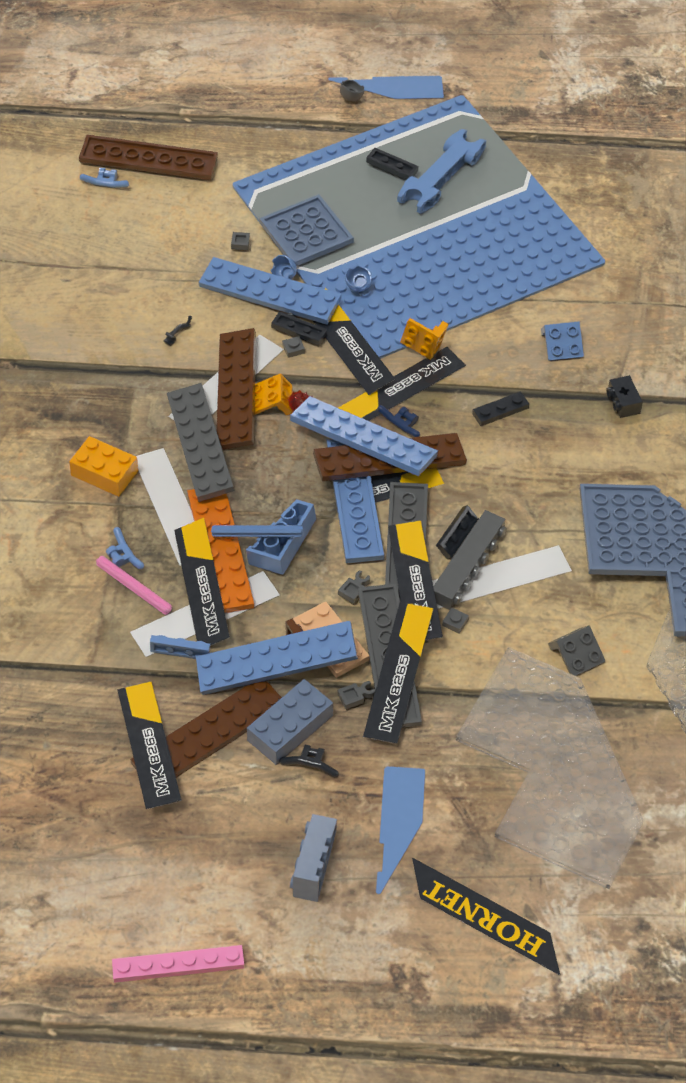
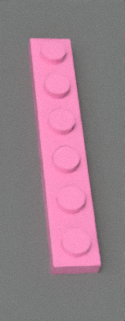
[112,945,244,983]

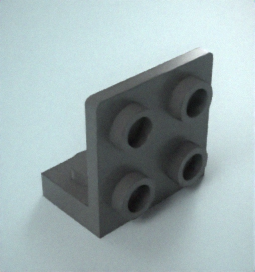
[548,625,605,677]

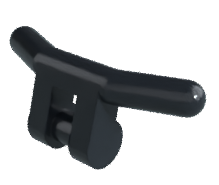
[279,744,339,778]

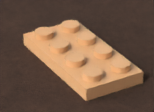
[293,601,369,678]

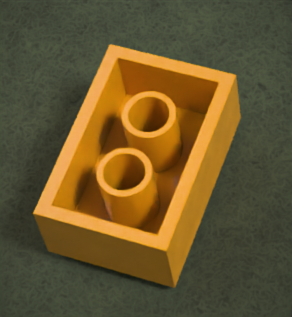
[69,436,138,497]

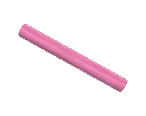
[96,556,172,615]

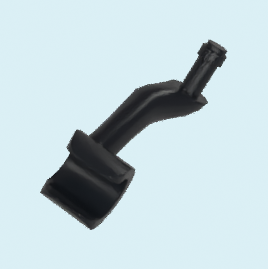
[163,316,192,346]

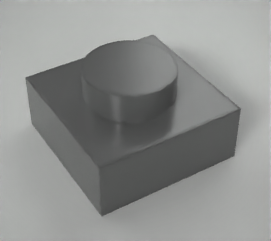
[231,232,250,250]
[282,336,305,358]
[442,608,469,634]

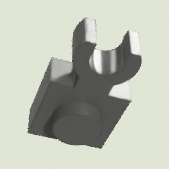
[338,570,370,604]
[337,681,375,709]

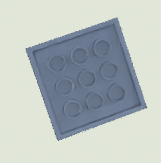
[259,194,354,266]

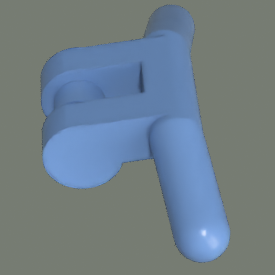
[80,168,129,188]
[106,527,144,569]

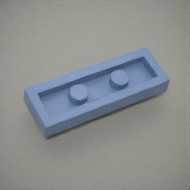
[150,635,210,659]

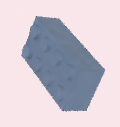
[247,679,333,765]

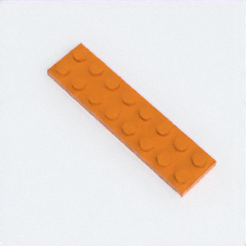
[187,489,254,613]

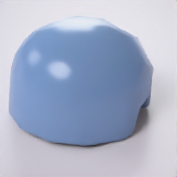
[270,255,297,280]
[345,265,372,292]

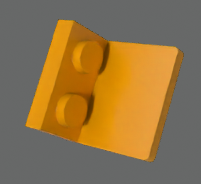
[400,318,449,360]
[254,373,293,416]

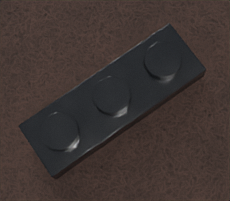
[366,148,419,180]
[271,311,327,346]
[472,391,529,426]
[435,505,479,559]

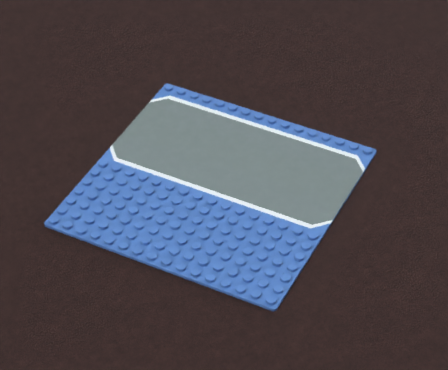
[233,95,605,359]

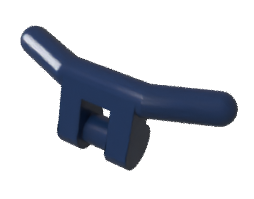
[377,405,420,437]

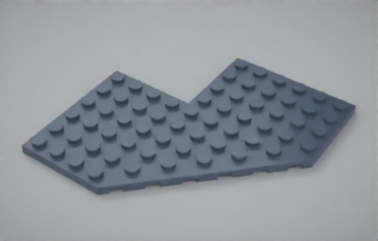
[579,484,686,636]

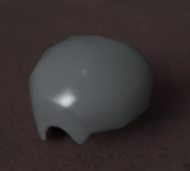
[340,80,365,102]

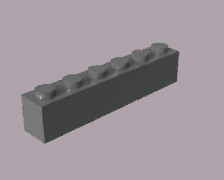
[433,510,507,610]

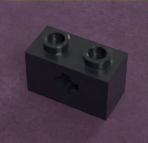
[606,375,643,418]

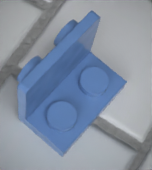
[541,321,584,361]

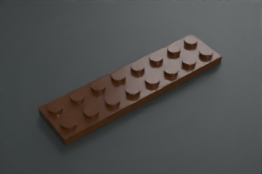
[79,134,218,180]
[216,328,256,450]
[313,433,467,482]
[130,680,282,777]

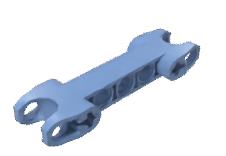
[397,129,486,214]

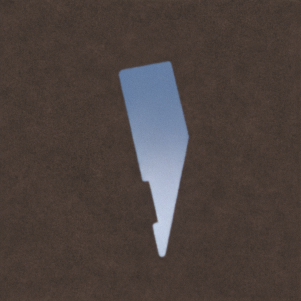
[328,76,444,99]
[376,766,425,894]

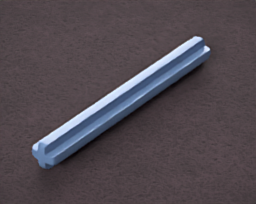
[211,525,304,537]

